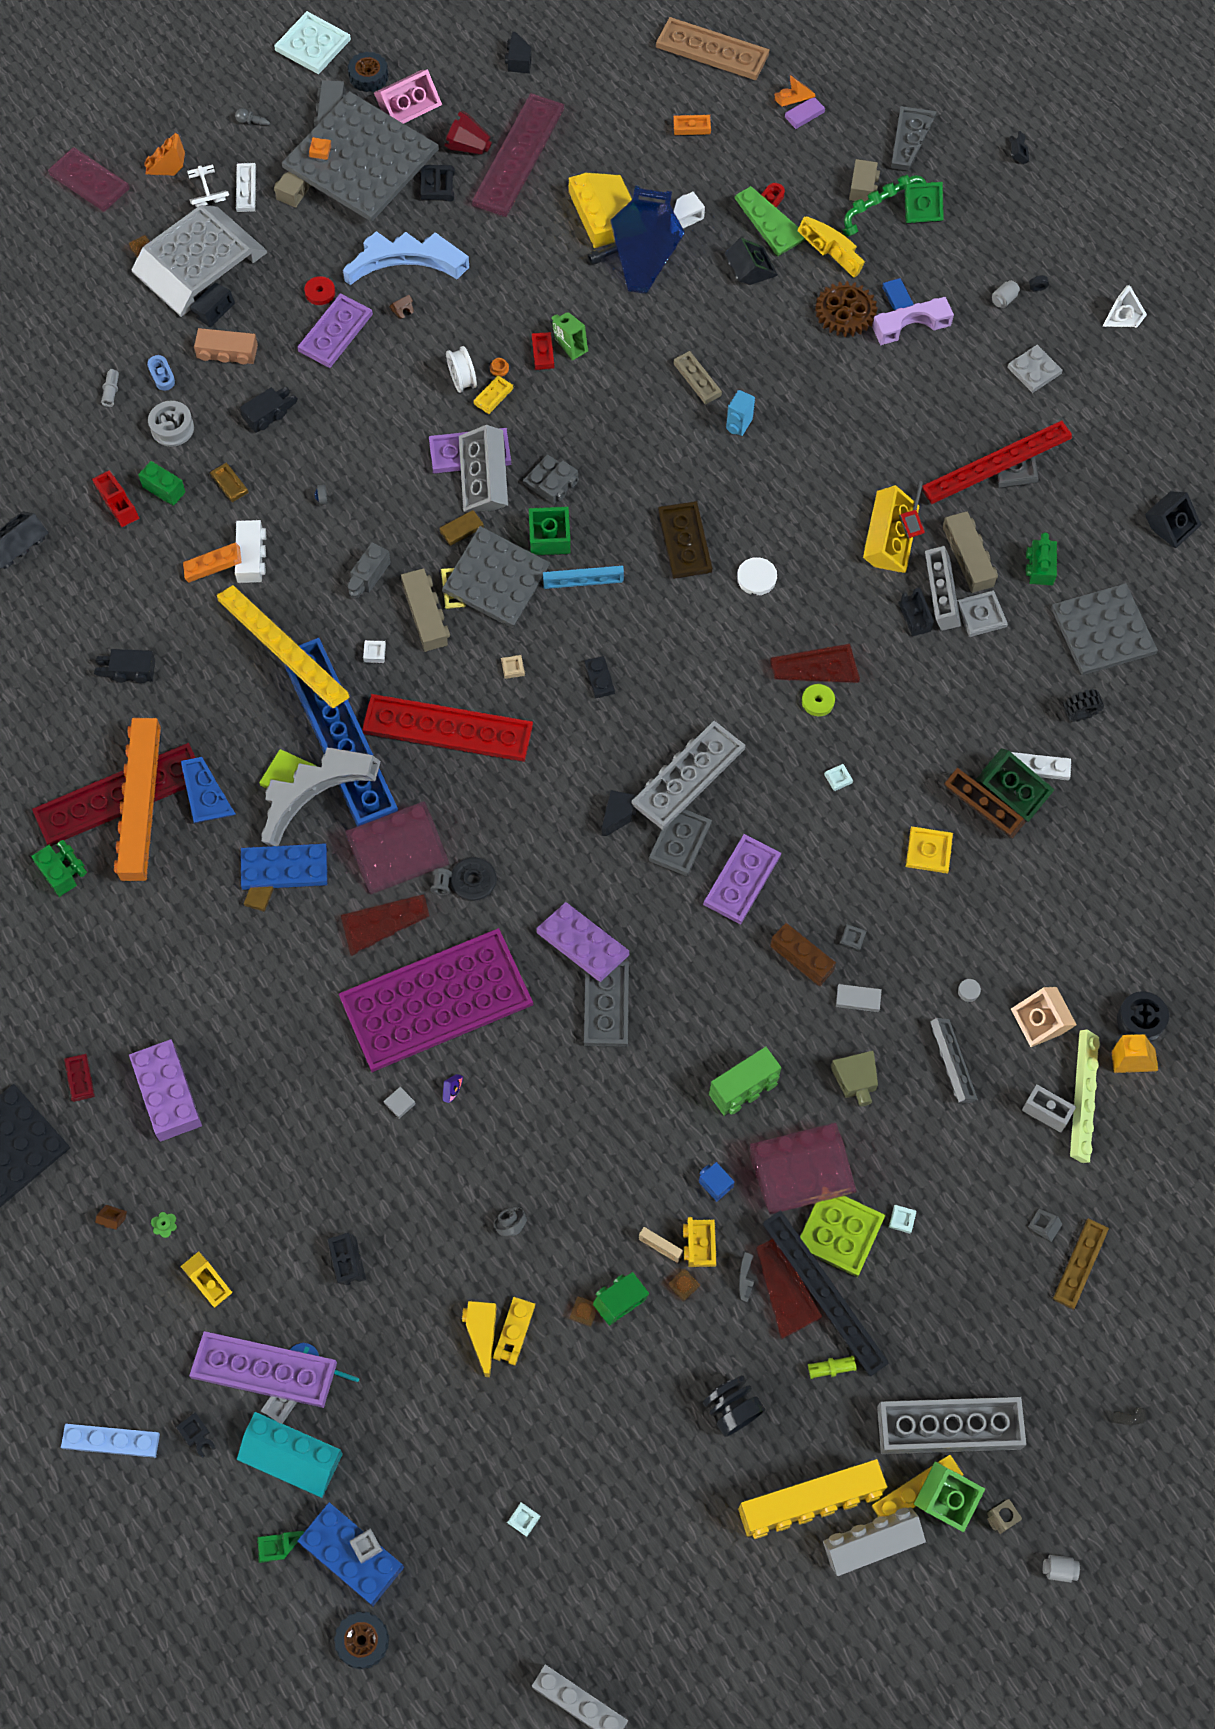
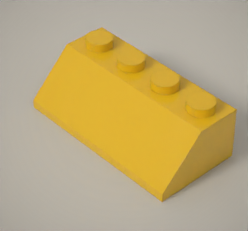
[863,485,919,573]

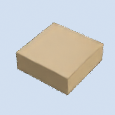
[501,655,525,679]

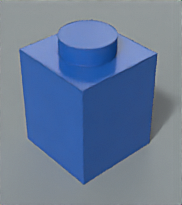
[699,1162,734,1202]

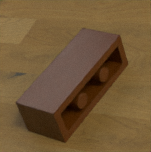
[770,923,836,986]

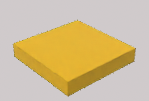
[906,826,953,874]

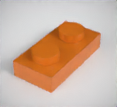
[673,115,711,135]

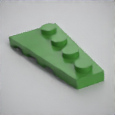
[735,186,806,256]

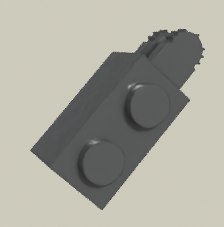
[347,542,391,599]

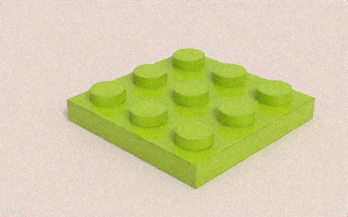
[800,1186,885,1277]

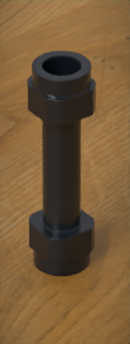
[588,237,632,265]

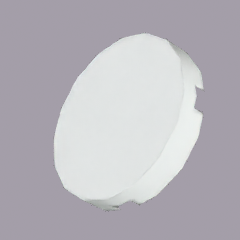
[737,558,777,595]

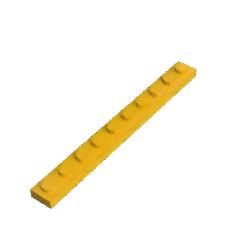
[216,585,350,709]

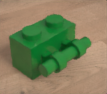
[1026,533,1057,586]
[31,840,87,897]

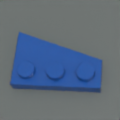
[181,757,236,823]

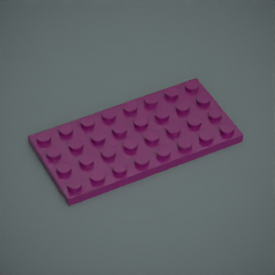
[339,928,533,1072]

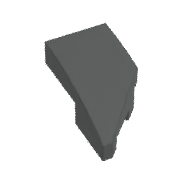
[739,1252,754,1302]

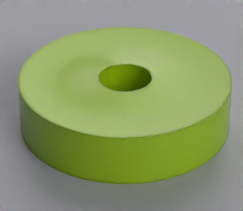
[802,684,835,716]

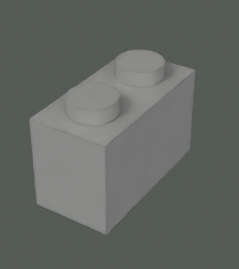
[1022,1084,1076,1132]

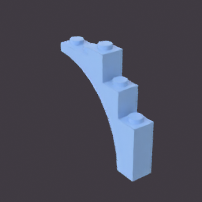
[343,231,469,285]

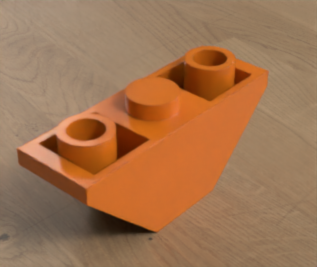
[144,133,185,176]

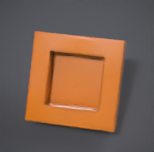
[309,137,331,160]

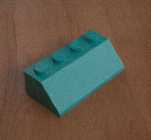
[237,1412,343,1498]

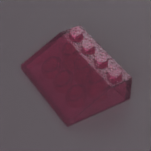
[345,801,449,895]
[750,1123,856,1215]

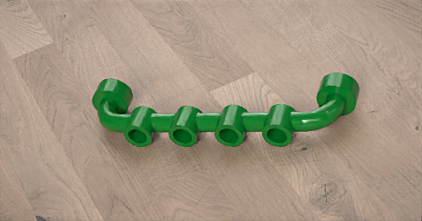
[842,174,926,237]

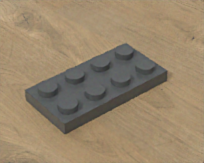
[584,961,629,1046]

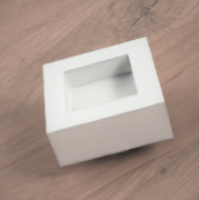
[363,640,386,663]

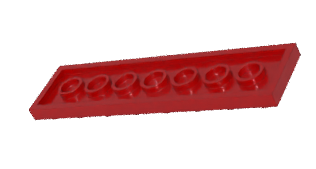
[362,694,533,762]

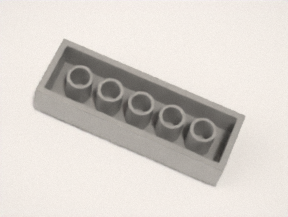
[877,1397,1026,1454]

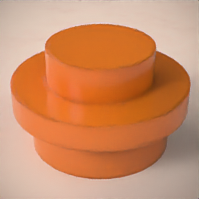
[490,358,509,377]

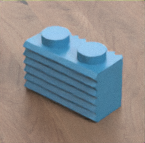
[726,390,755,436]

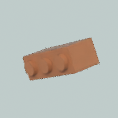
[194,328,258,364]

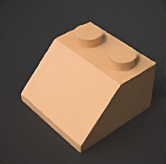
[1011,987,1077,1047]

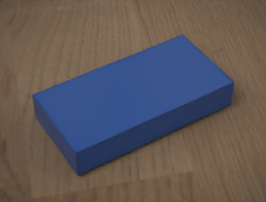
[882,278,914,311]

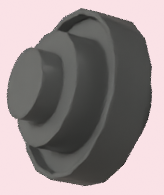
[494,1207,527,1236]

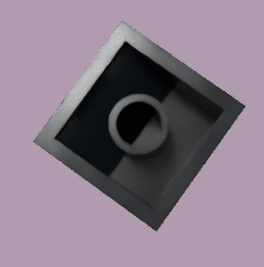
[725,237,778,285]
[1145,491,1202,548]

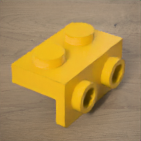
[683,1217,716,1267]

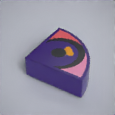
[443,1074,463,1103]

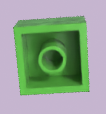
[914,1461,985,1532]

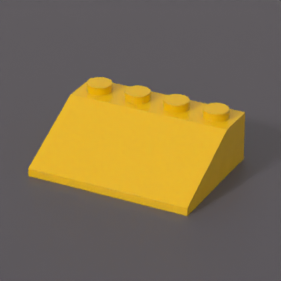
[569,173,647,248]

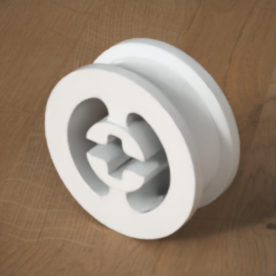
[446,346,477,393]

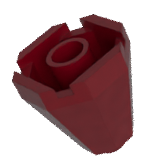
[445,111,492,154]

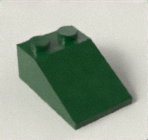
[975,748,1055,822]

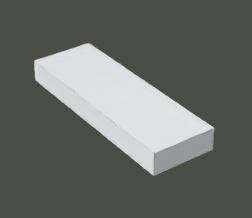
[236,163,256,212]

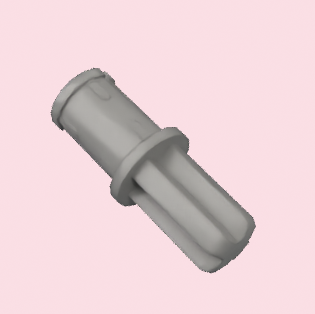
[101,369,119,407]

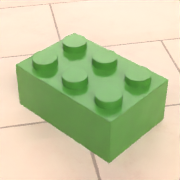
[709,1047,781,1116]

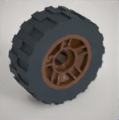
[348,52,389,92]
[334,1612,389,1669]

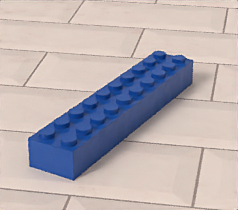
[283,638,399,834]

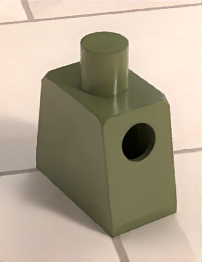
[831,1051,878,1106]

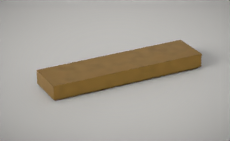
[1052,1218,1109,1310]

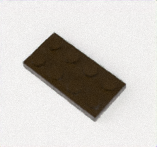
[658,501,713,579]

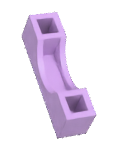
[872,297,954,345]

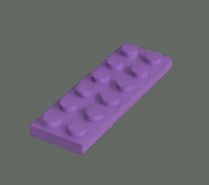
[189,1331,337,1408]

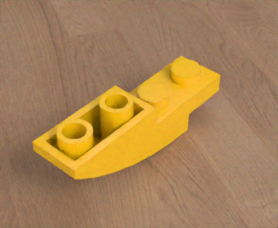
[798,217,865,277]

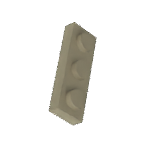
[674,351,722,405]

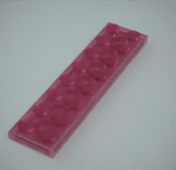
[472,93,564,217]

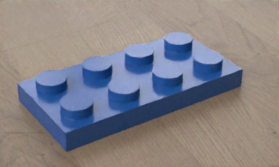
[241,844,328,890]

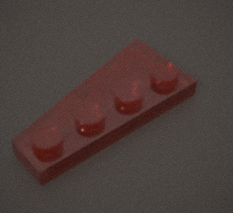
[770,644,860,683]
[341,894,429,956]
[756,1239,822,1340]

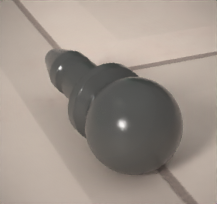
[235,108,270,125]

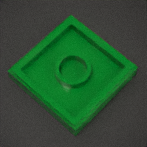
[905,182,944,223]

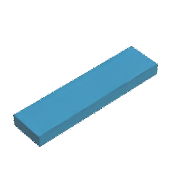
[543,566,624,589]

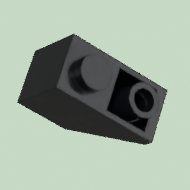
[505,31,532,74]

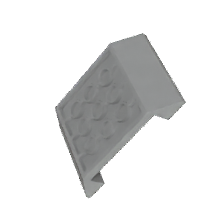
[132,205,267,317]

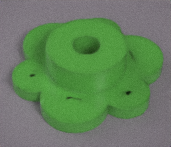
[151,1212,177,1238]

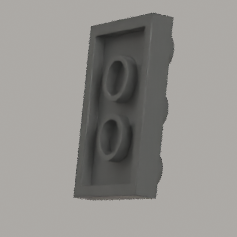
[649,809,712,877]

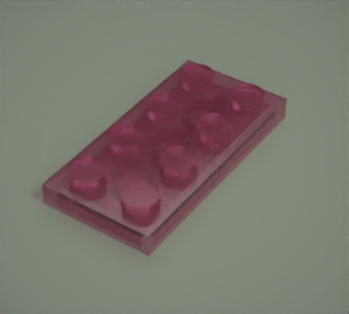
[48,147,129,212]

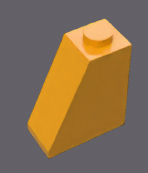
[1111,1034,1158,1073]

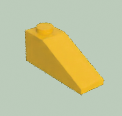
[462,1301,497,1377]

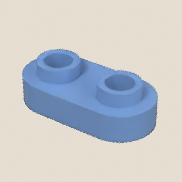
[148,355,175,391]

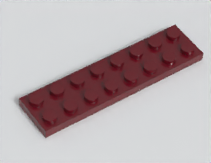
[32,743,196,846]

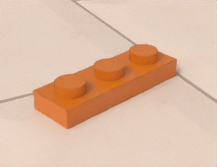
[183,542,242,582]

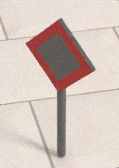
[899,481,925,539]

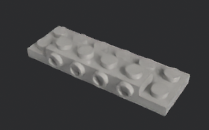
[631,721,746,830]

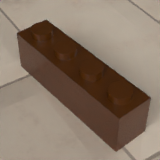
[944,768,1026,839]

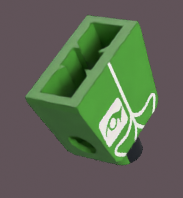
[550,313,588,360]

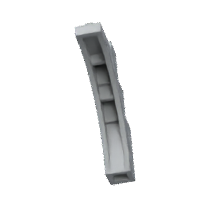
[261,747,381,847]

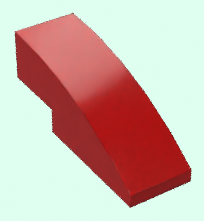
[92,470,140,527]

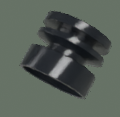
[703,1375,766,1437]

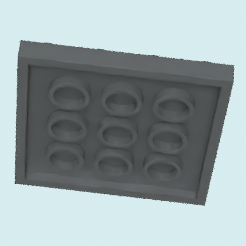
[442,526,550,628]
[1051,583,1158,675]

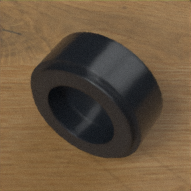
[1029,275,1049,291]

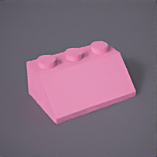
[374,69,442,124]

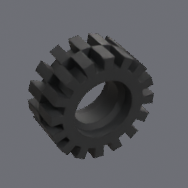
[1063,689,1104,722]

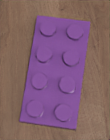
[298,293,373,368]
[429,428,511,473]
[703,834,781,924]
[537,902,629,982]

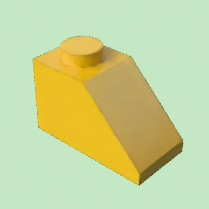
[181,1252,232,1308]

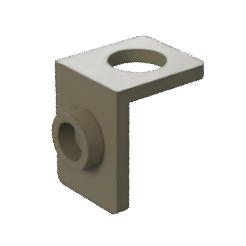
[986,1499,1022,1534]

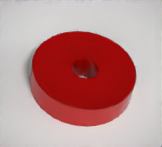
[304,276,335,305]

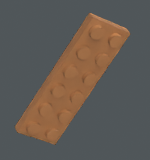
[656,17,769,80]

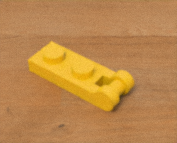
[493,1297,536,1366]

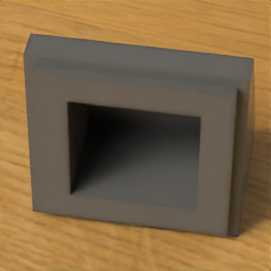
[1028,1209,1062,1242]

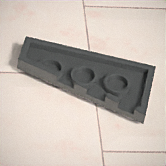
[891,106,937,171]

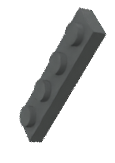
[930,1018,978,1103]

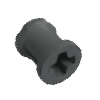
[431,868,452,895]

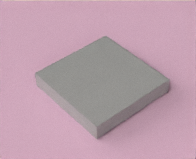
[957,590,1008,637]

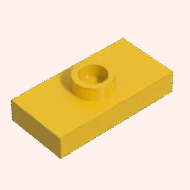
[474,375,513,414]

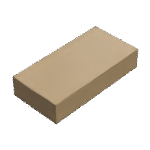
[639,1227,683,1263]

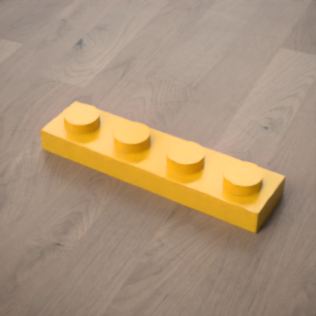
[872,1455,963,1517]

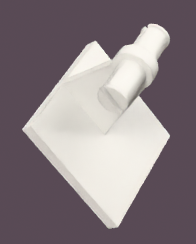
[187,164,229,207]

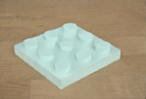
[274,11,351,74]

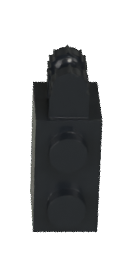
[240,386,298,433]
[94,649,155,683]

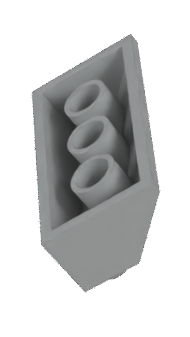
[459,425,508,512]

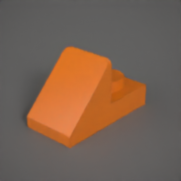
[774,75,815,107]

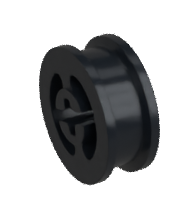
[1117,991,1169,1042]

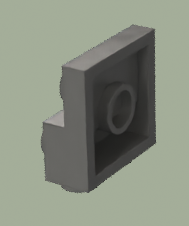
[523,454,579,505]

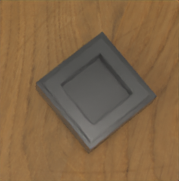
[839,924,867,952]

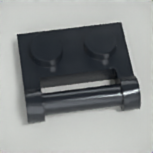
[421,165,455,201]

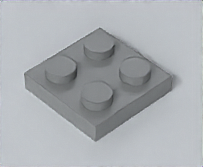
[1007,345,1062,393]

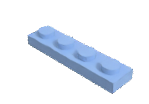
[61,1424,160,1458]

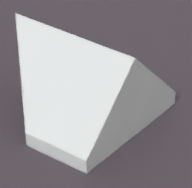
[1103,285,1147,328]

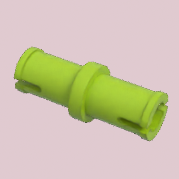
[808,1356,856,1379]

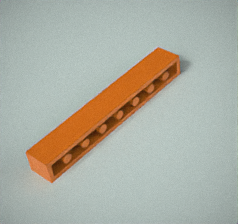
[114,718,161,881]

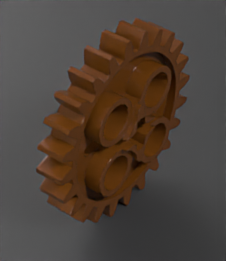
[815,281,877,337]

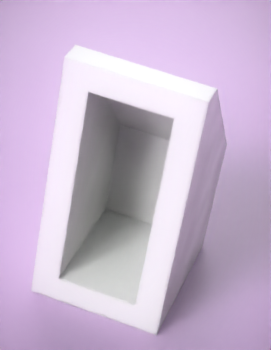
[670,192,705,234]

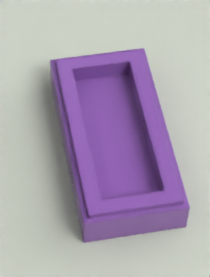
[785,97,825,129]

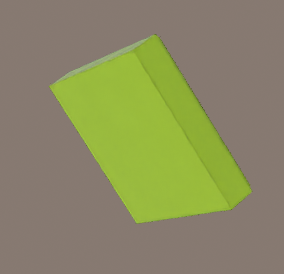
[259,749,317,789]

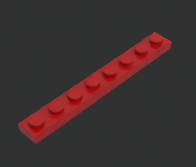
[922,421,1072,504]

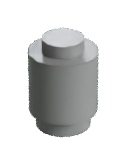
[992,280,1020,308]
[1043,1555,1080,1583]

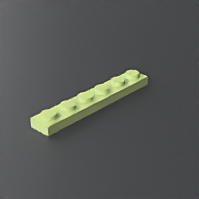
[1070,1030,1100,1163]

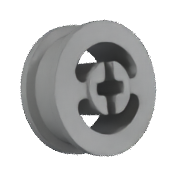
[148,401,194,447]

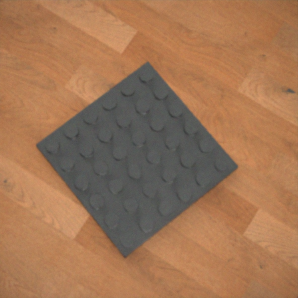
[282,91,439,222]

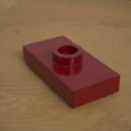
[64,1054,95,1102]

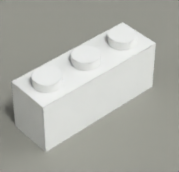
[235,520,266,583]

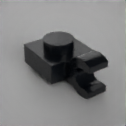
[1010,131,1029,165]

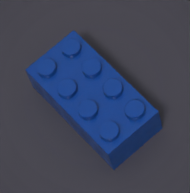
[298,1502,404,1606]

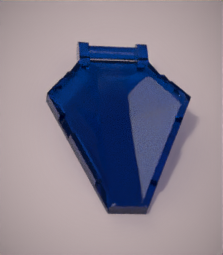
[610,185,685,294]

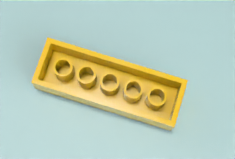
[738,1459,887,1539]

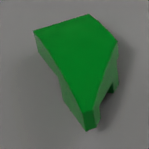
[257,1531,304,1563]

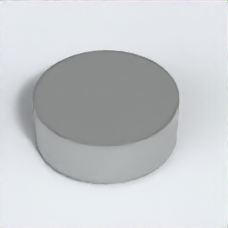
[958,979,981,1002]

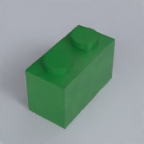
[138,461,185,506]
[593,1272,649,1326]

